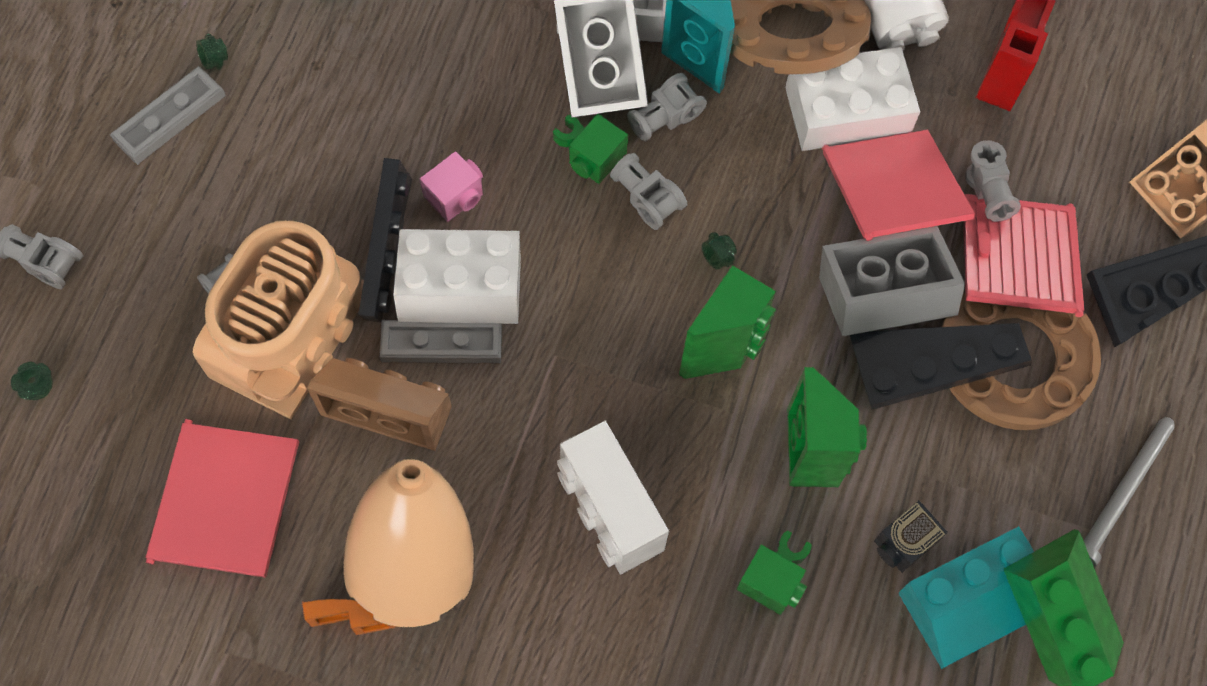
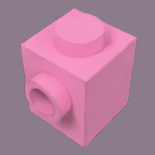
[420,151,483,222]

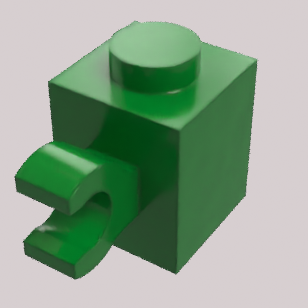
[553,114,628,184]
[736,530,812,615]

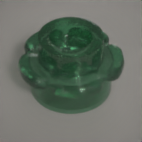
[196,33,228,70]
[701,232,737,270]
[11,361,53,400]

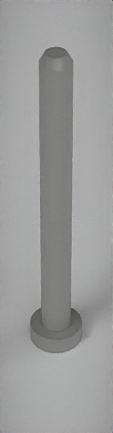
[1084,417,1175,568]

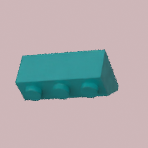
[661,0,735,93]
[898,526,1034,669]

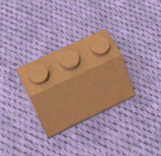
[307,358,452,451]

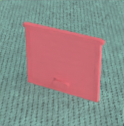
[822,130,975,241]
[963,194,1084,317]
[145,419,299,578]

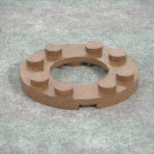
[730,0,871,74]
[940,293,1101,430]

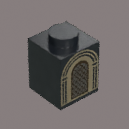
[874,500,948,573]

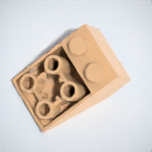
[1129,120,1207,239]

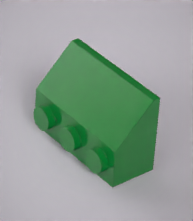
[679,265,776,379]
[787,367,867,487]
[1003,529,1124,686]

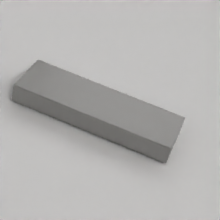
[110,66,226,165]
[380,320,502,363]

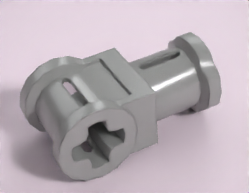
[627,73,707,141]
[965,141,1021,222]
[610,153,687,230]
[0,224,83,289]

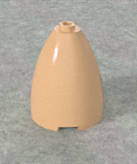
[344,459,474,627]

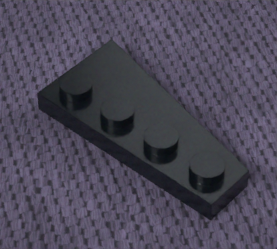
[358,158,412,322]
[1086,236,1207,347]
[850,323,1032,410]

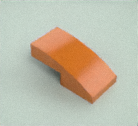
[302,599,397,635]

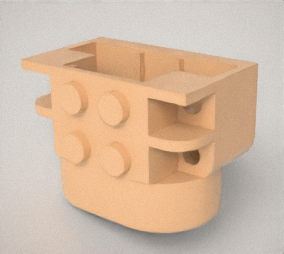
[193,221,364,420]

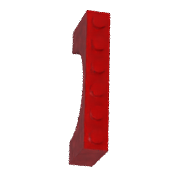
[975,0,1056,111]

